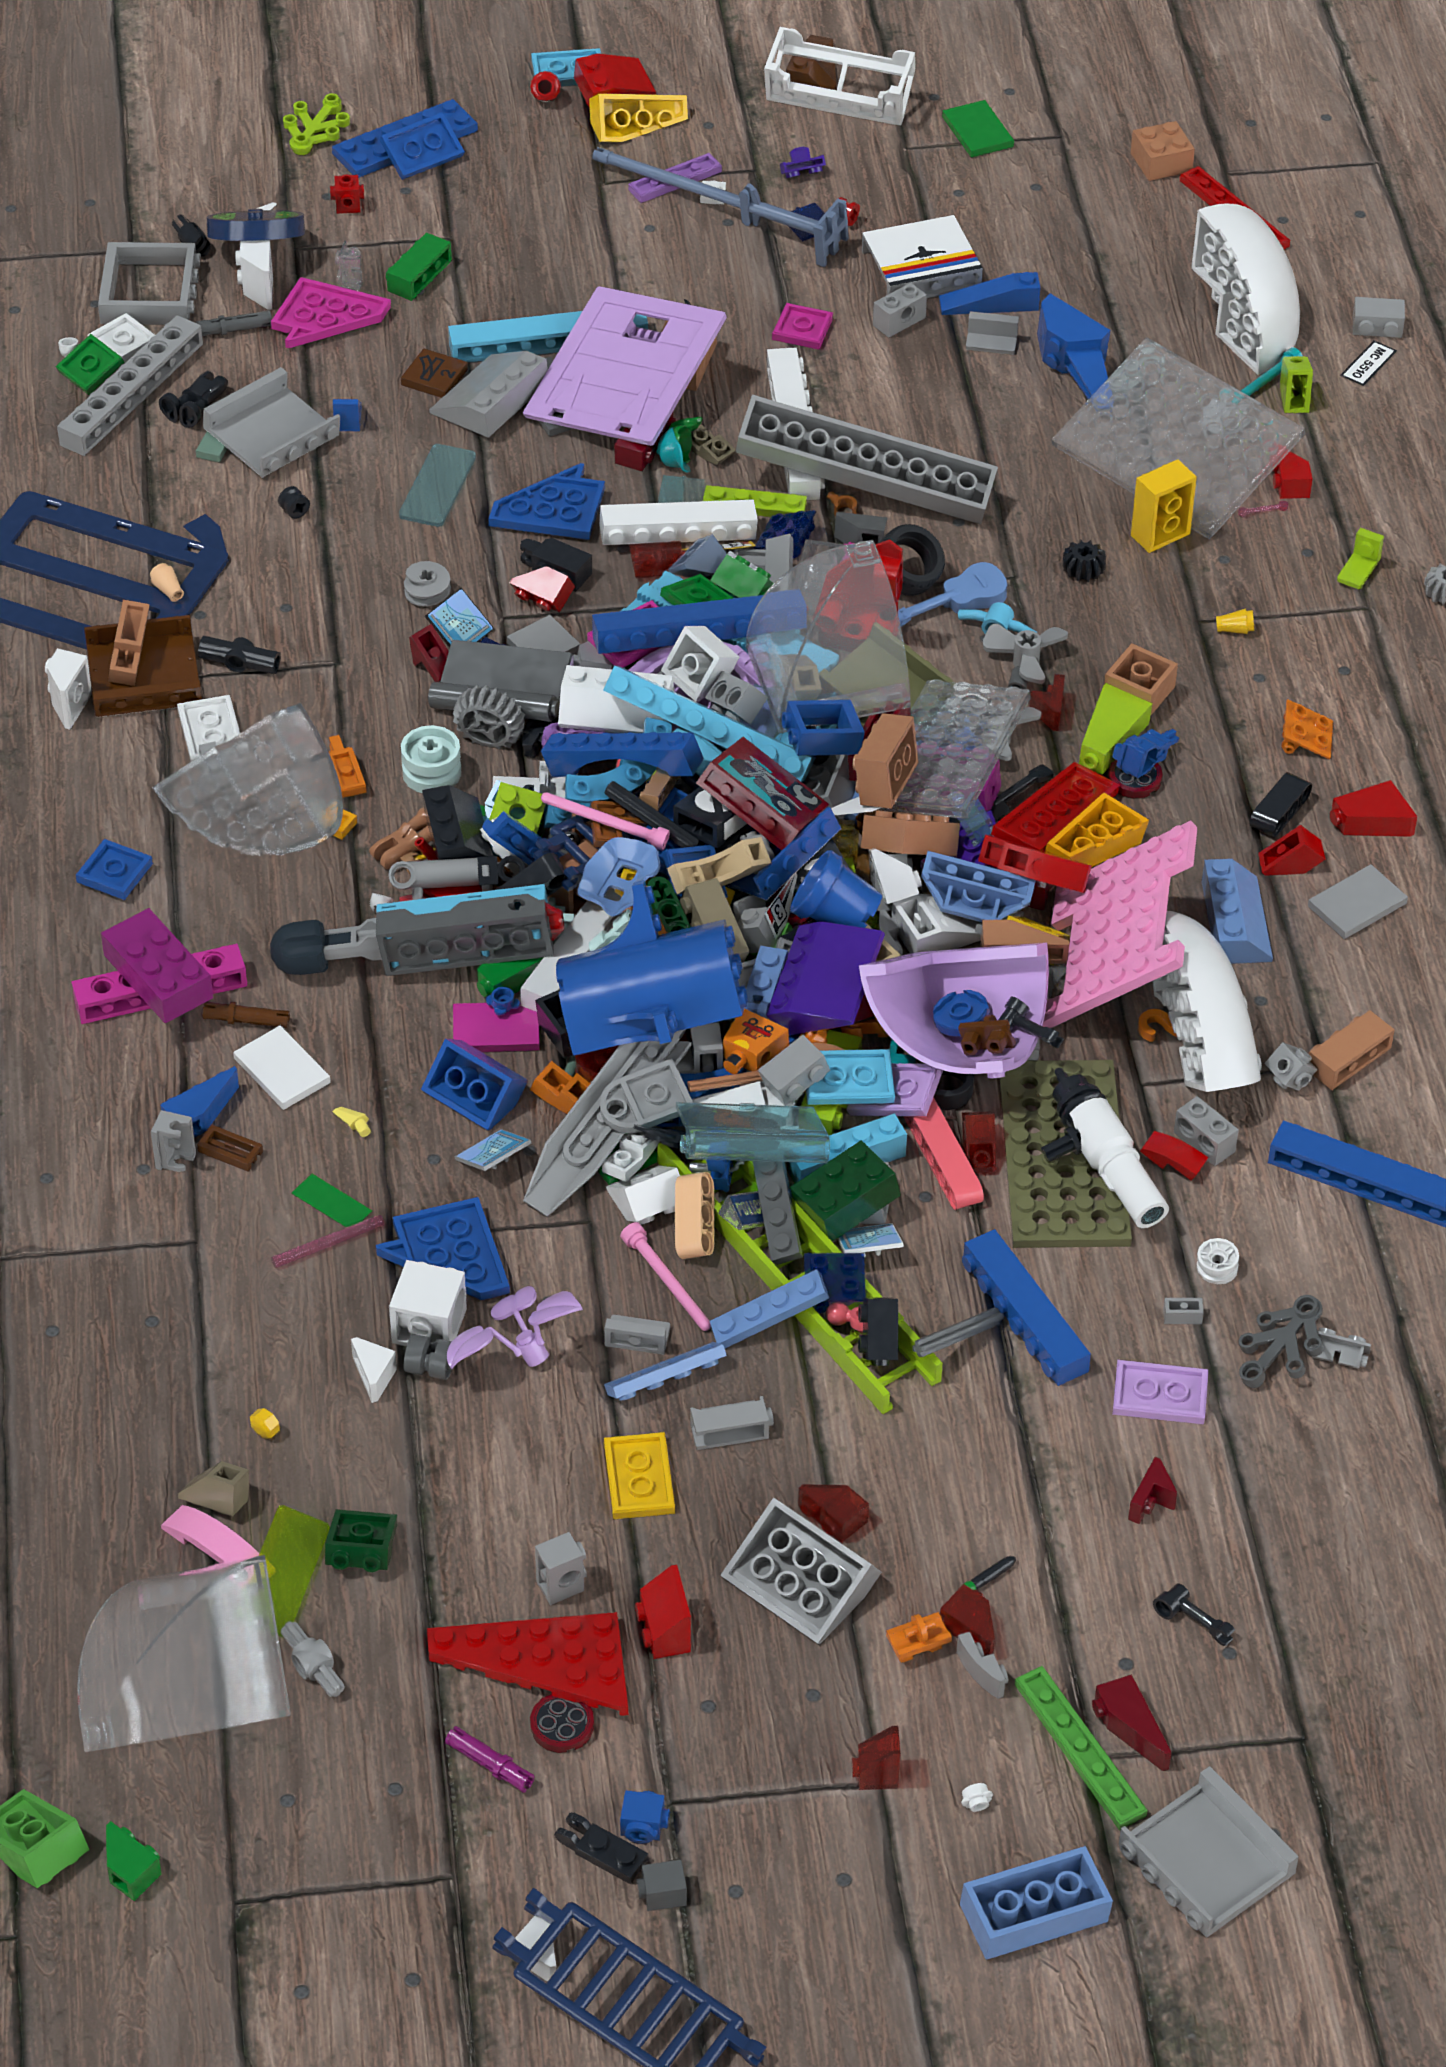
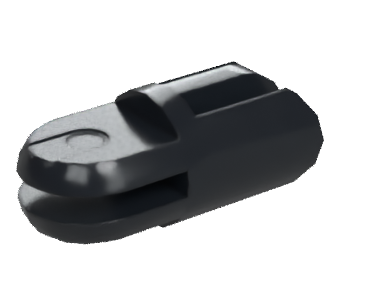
[172,214,211,257]

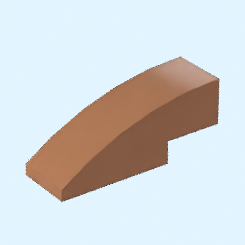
[108,600,150,686]

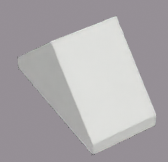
[351,1337,397,1403]
[515,1916,556,1981]

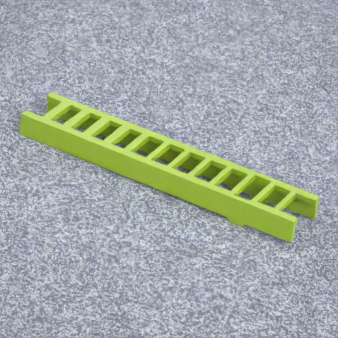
[657,1114,943,1414]

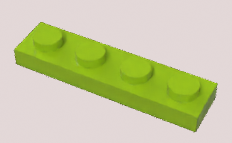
[703,485,807,521]

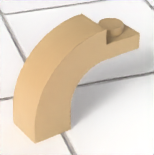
[667,837,771,894]

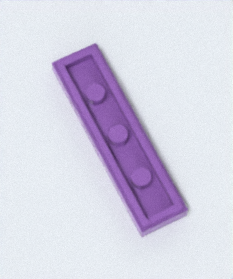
[628,153,722,203]

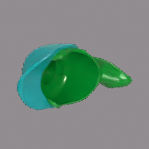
[656,417,702,473]

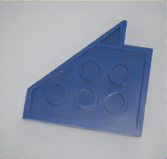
[489,463,605,540]
[376,1197,510,1300]

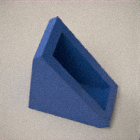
[333,399,362,431]

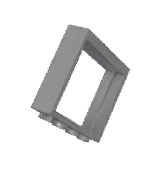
[98,242,201,325]

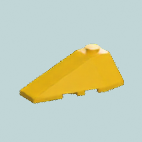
[589,94,688,142]

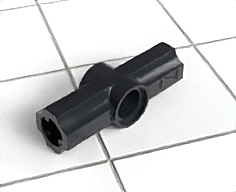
[198,636,281,674]

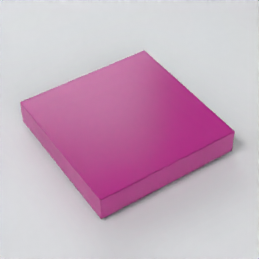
[772,303,833,350]

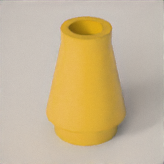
[1216,608,1254,634]

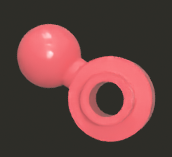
[826,1302,863,1333]

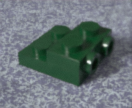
[325,1509,397,1572]

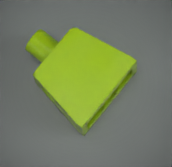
[1280,356,1313,413]

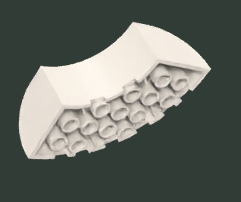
[1153,911,1262,1092]

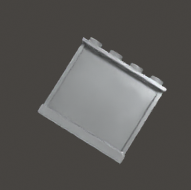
[1119,1766,1299,1938]

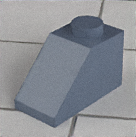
[668,534,727,578]

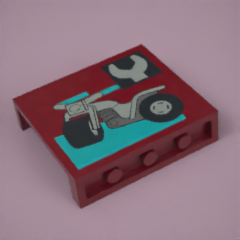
[696,737,829,850]

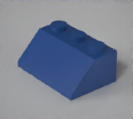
[421,1039,528,1130]

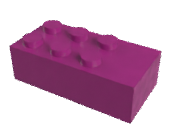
[101,908,213,1024]

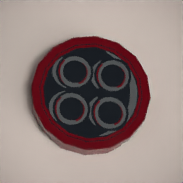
[1108,759,1163,798]
[530,1694,594,1753]

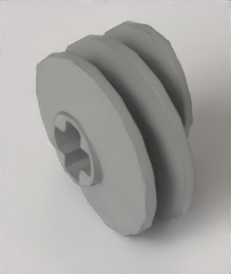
[404,561,451,607]

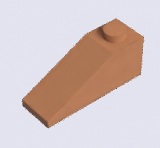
[981,919,1069,964]

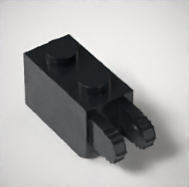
[520,538,592,592]

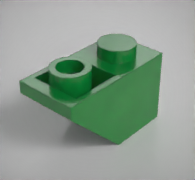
[106,1821,162,1901]

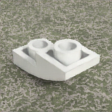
[602,1131,660,1182]

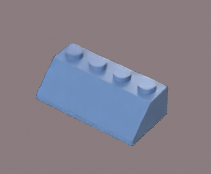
[1202,859,1273,964]

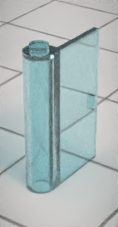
[676,1102,830,1163]

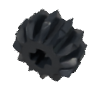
[1062,539,1106,582]

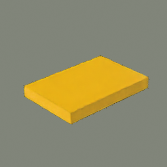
[604,1432,675,1519]

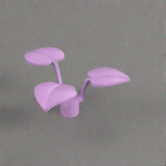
[447,1286,583,1369]

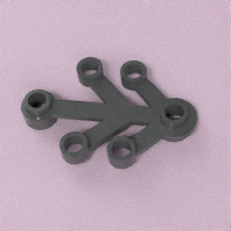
[1238,1295,1324,1388]

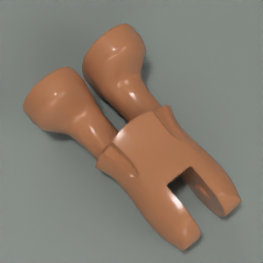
[369,807,432,870]

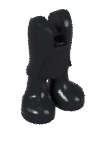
[159,371,228,428]

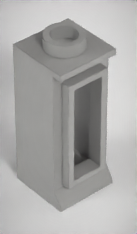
[690,1396,774,1450]

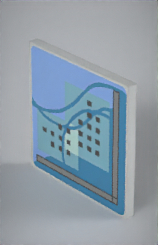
[837,1223,904,1258]

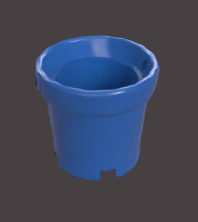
[790,850,883,928]

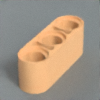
[675,1172,714,1259]

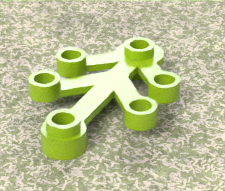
[283,93,350,155]

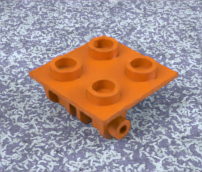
[1281,699,1333,760]

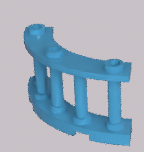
[543,717,672,828]

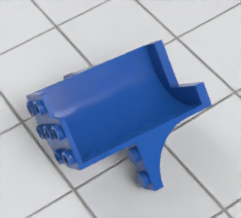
[556,880,748,1056]

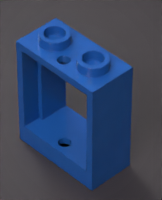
[781,700,865,756]

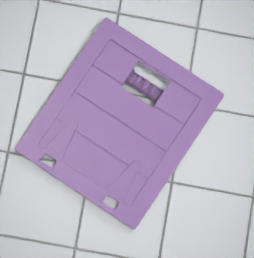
[523,286,727,446]

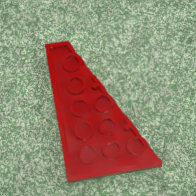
[427,1612,629,1716]

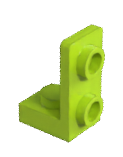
[1337,527,1384,589]

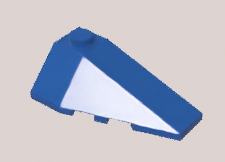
[939,272,1040,315]

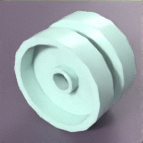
[401,725,461,793]

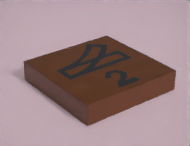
[401,348,468,398]

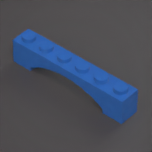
[541,732,704,777]

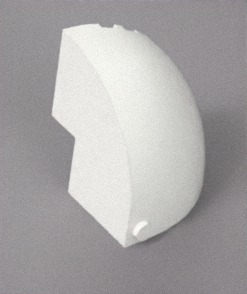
[1192,204,1300,376]

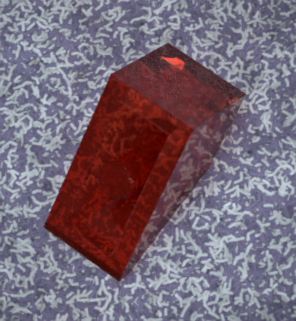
[940,1584,995,1656]
[851,1726,901,1790]

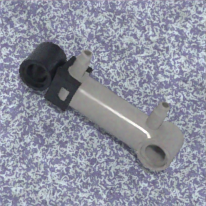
[388,855,525,900]

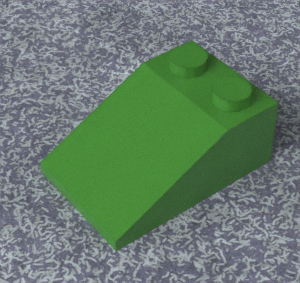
[0,1789,90,1888]

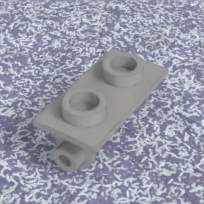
[1306,1328,1371,1369]

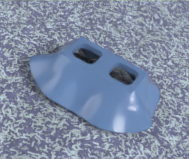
[578,837,660,916]

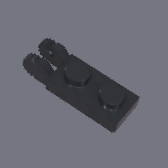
[554,1812,648,1884]

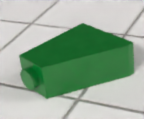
[477,957,544,997]

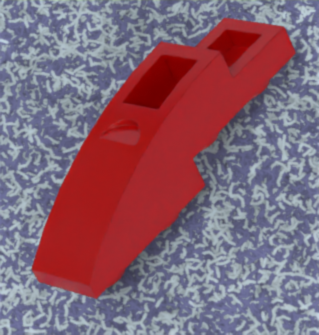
[978,835,1092,893]

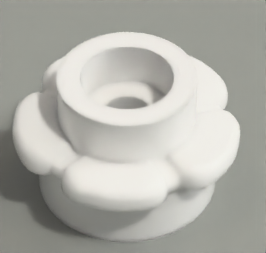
[961,1783,993,1812]

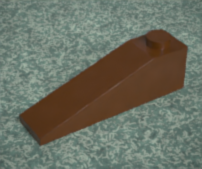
[786,35,836,90]

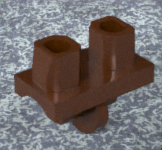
[958,1015,1016,1056]

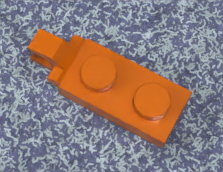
[326,735,367,798]

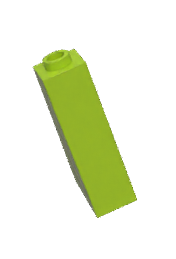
[1079,683,1153,775]

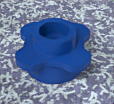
[486,987,520,1016]

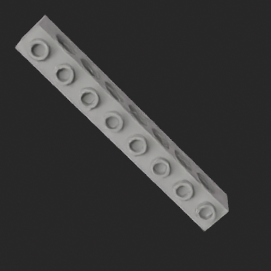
[57,315,203,456]

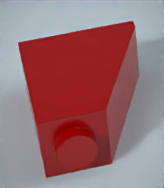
[1329,780,1417,837]

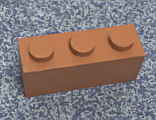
[1309,1010,1395,1090]

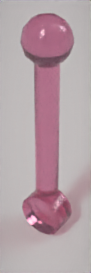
[1238,500,1289,517]

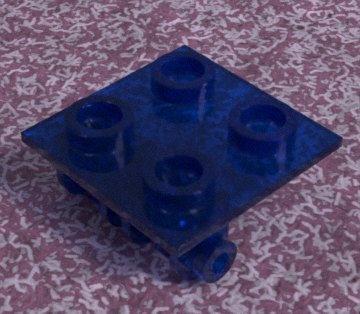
[754,510,816,558]
[804,1253,866,1313]

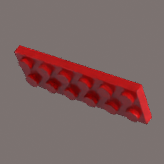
[991,762,1120,851]

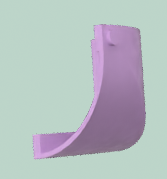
[859,942,1049,1078]

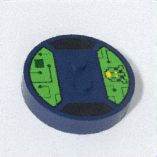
[207,209,305,241]

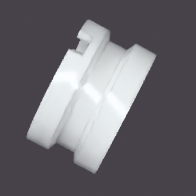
[1196,1238,1239,1284]

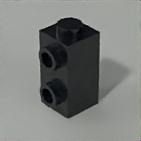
[858,1297,898,1366]

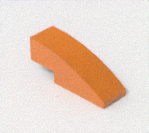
[530,1061,591,1114]

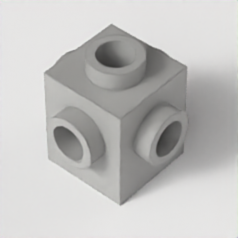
[1264,1042,1318,1091]

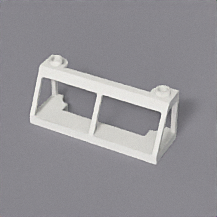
[764,27,915,126]

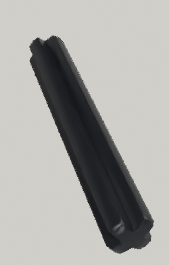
[604,781,700,848]

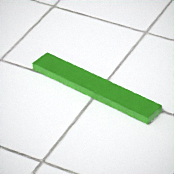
[1015,1666,1148,1830]

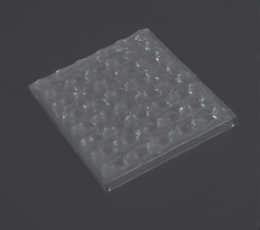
[1051,337,1305,539]

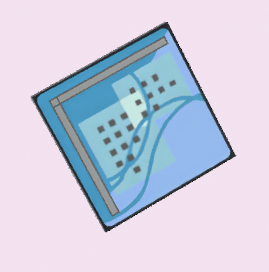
[424,588,494,647]

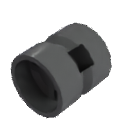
[404,1334,452,1380]

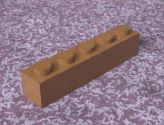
[639,767,681,811]

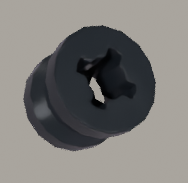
[278,486,310,519]

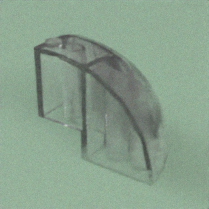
[152,703,343,856]

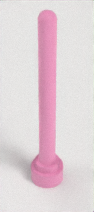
[541,792,670,851]
[620,1222,711,1331]

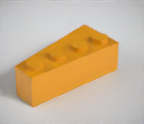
[1045,793,1149,867]

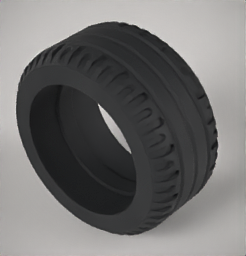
[879,524,945,596]

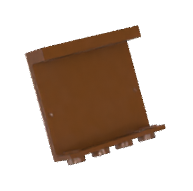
[84,615,202,717]

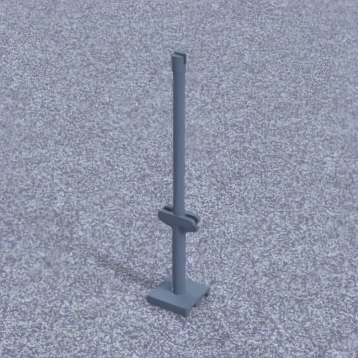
[593,147,849,267]

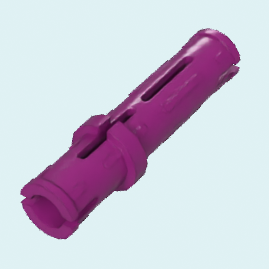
[445,1726,535,1793]

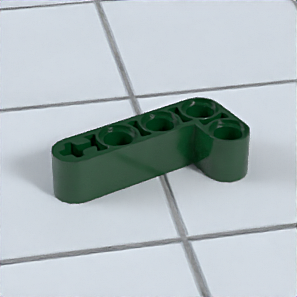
[647,877,690,935]

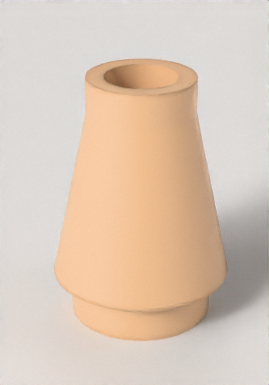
[150,563,184,602]

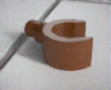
[827,491,857,516]

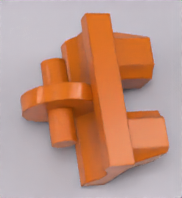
[886,1612,952,1663]

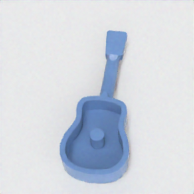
[898,562,1007,628]

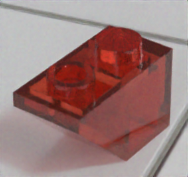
[962,1111,996,1173]
[798,1484,869,1543]

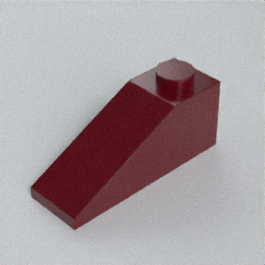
[1092,1674,1172,1771]

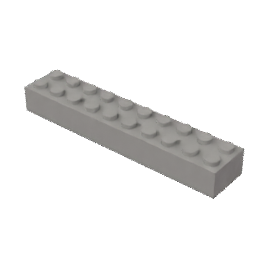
[736,395,998,524]

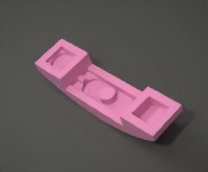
[161,1505,275,1594]

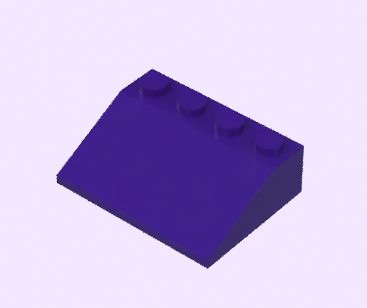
[766,921,885,1035]

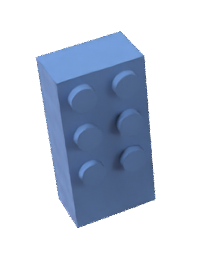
[960,1846,1113,1960]

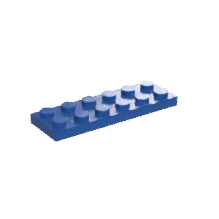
[332,99,478,178]

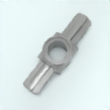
[281,1621,345,1697]

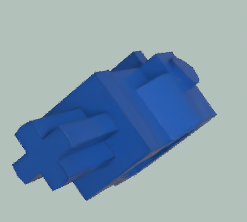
[1112,729,1179,778]

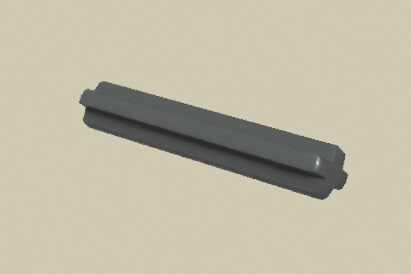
[912,1307,1004,1357]

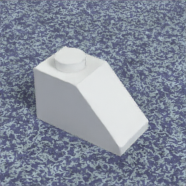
[868,848,922,904]

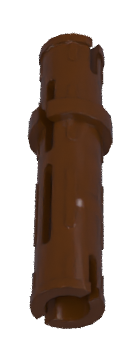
[202,1001,290,1029]

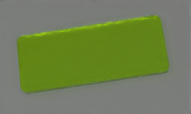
[235,1505,330,1637]

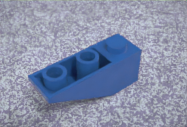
[160,1066,239,1138]

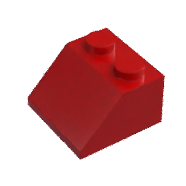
[635,1564,691,1659]

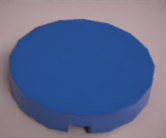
[933,990,990,1036]

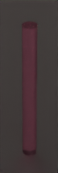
[271,1214,384,1268]

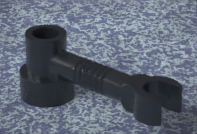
[998,996,1064,1048]
[1153,1583,1235,1646]

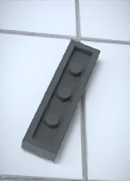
[752,1150,803,1266]

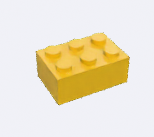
[1131,459,1197,553]

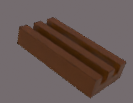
[197,1125,263,1172]

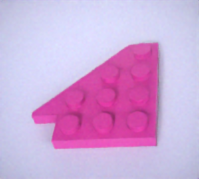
[271,277,391,348]

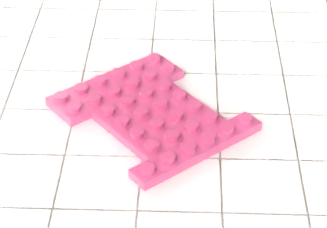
[1043,820,1197,1028]

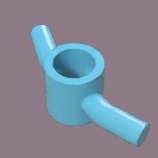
[958,602,1037,634]

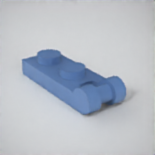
[744,946,788,1019]

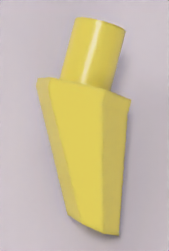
[332,1107,371,1137]

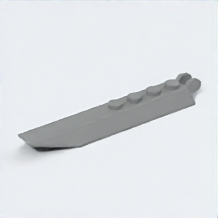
[523,1029,692,1217]

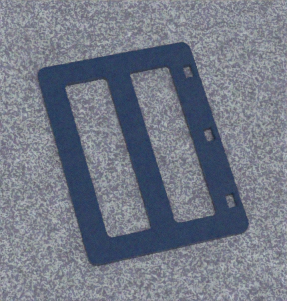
[0,491,228,650]

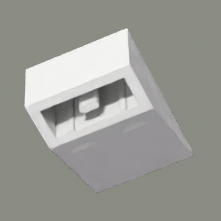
[892,894,981,954]

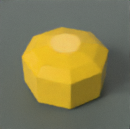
[250,1408,280,1439]

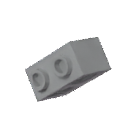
[705,671,768,725]
[1174,1096,1239,1166]

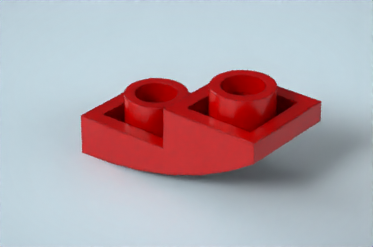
[1140,1131,1209,1181]

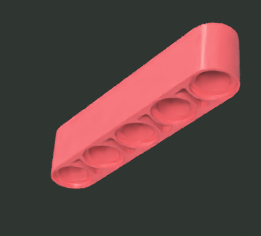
[904,1097,984,1210]

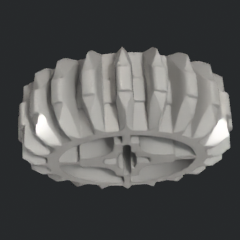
[453,685,525,749]

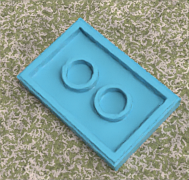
[531,48,601,86]
[806,1049,895,1105]

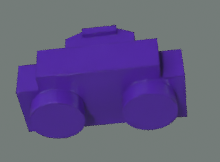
[780,146,826,178]

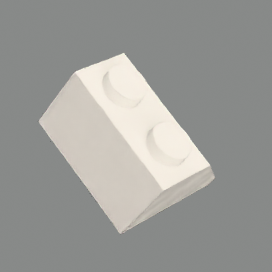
[236,240,273,310]
[661,626,740,702]
[45,648,92,730]
[606,1166,680,1225]

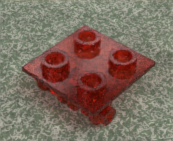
[629,541,685,578]

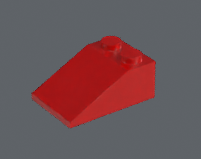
[574,53,656,109]

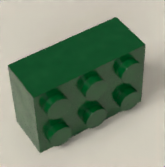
[790,1140,901,1242]

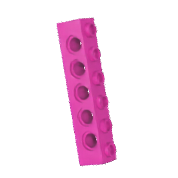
[71,944,247,1024]

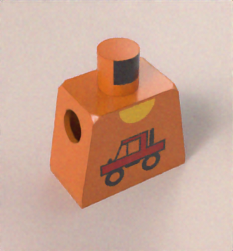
[723,1008,789,1074]

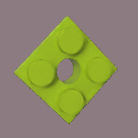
[489,782,546,834]

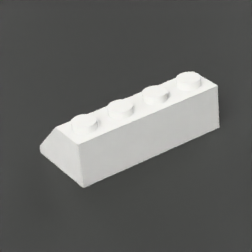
[558,665,674,733]

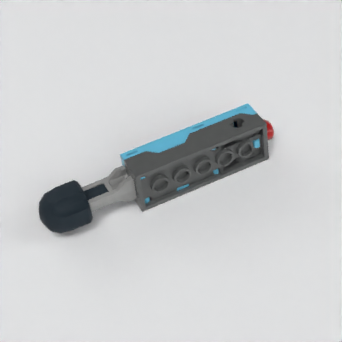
[270,884,565,976]

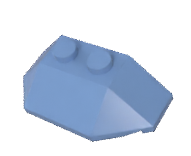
[921,851,1036,922]

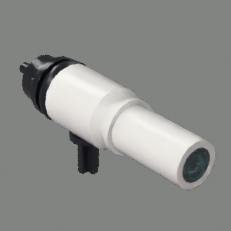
[1041,1067,1169,1228]

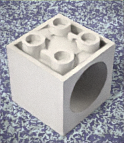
[389,1260,467,1346]

